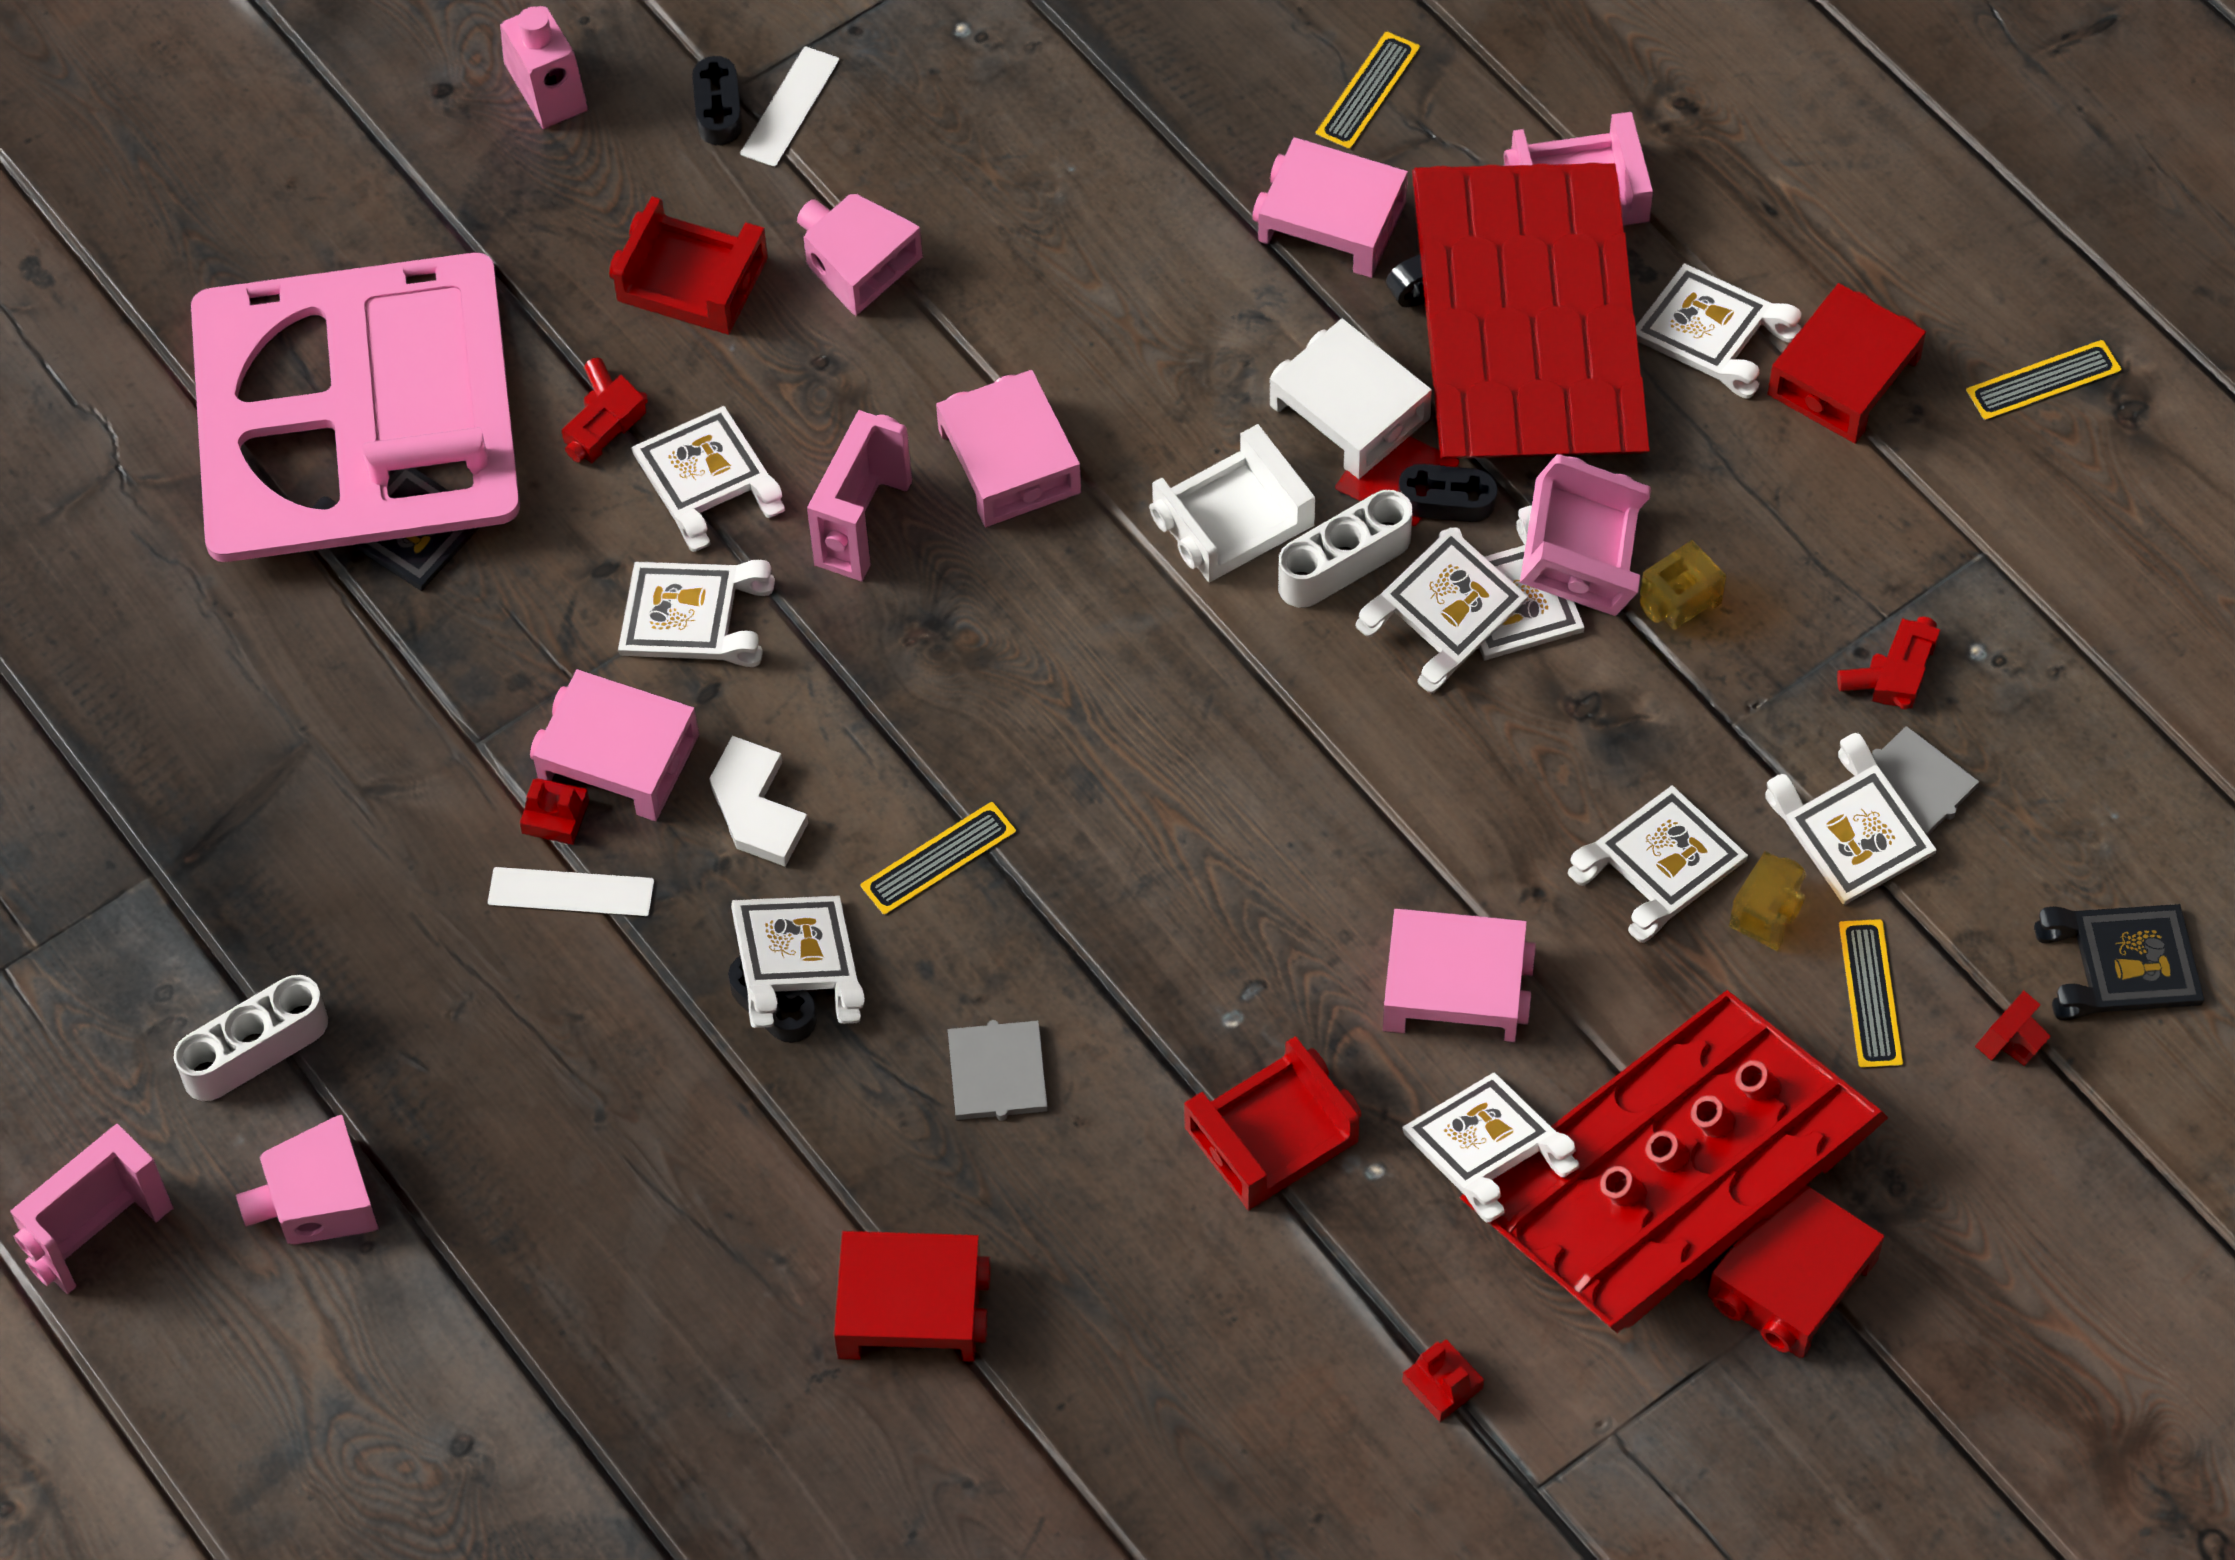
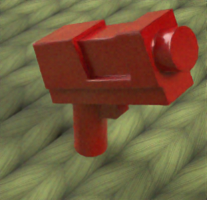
[561,358,648,463]
[1837,617,1941,710]

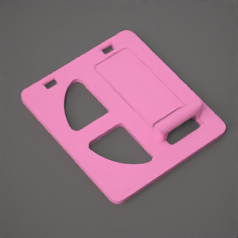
[191,253,520,562]

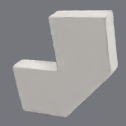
[709,736,808,867]

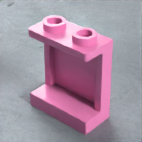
[1504,112,1653,225]
[1252,137,1408,278]
[936,370,1081,527]
[807,410,912,582]
[1520,455,1651,616]
[530,669,699,821]
[1383,908,1535,1042]
[10,1123,173,1294]

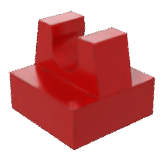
[520,778,590,845]
[1975,990,2051,1066]
[1402,1339,1484,1422]

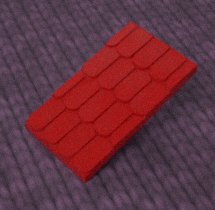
[1412,162,1649,459]
[1459,990,1889,1334]

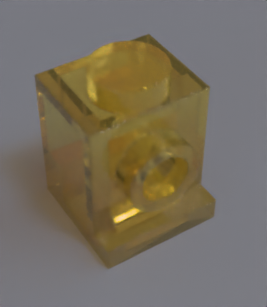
[1640,540,1726,630]
[1729,851,1806,951]

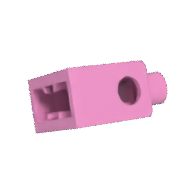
[500,6,588,129]
[797,194,922,316]
[236,1115,378,1245]

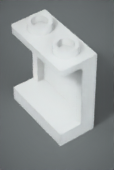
[1270,318,1432,479]
[1149,424,1315,583]

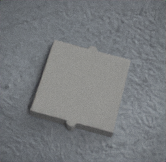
[1872,726,1979,836]
[948,1020,1047,1121]

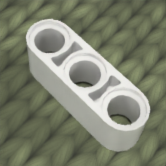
[1278,490,1412,607]
[174,975,328,1101]

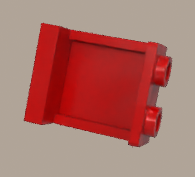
[609,196,768,335]
[1767,283,1926,444]
[1184,1036,1362,1211]
[1708,1185,1885,1359]
[834,1231,991,1361]

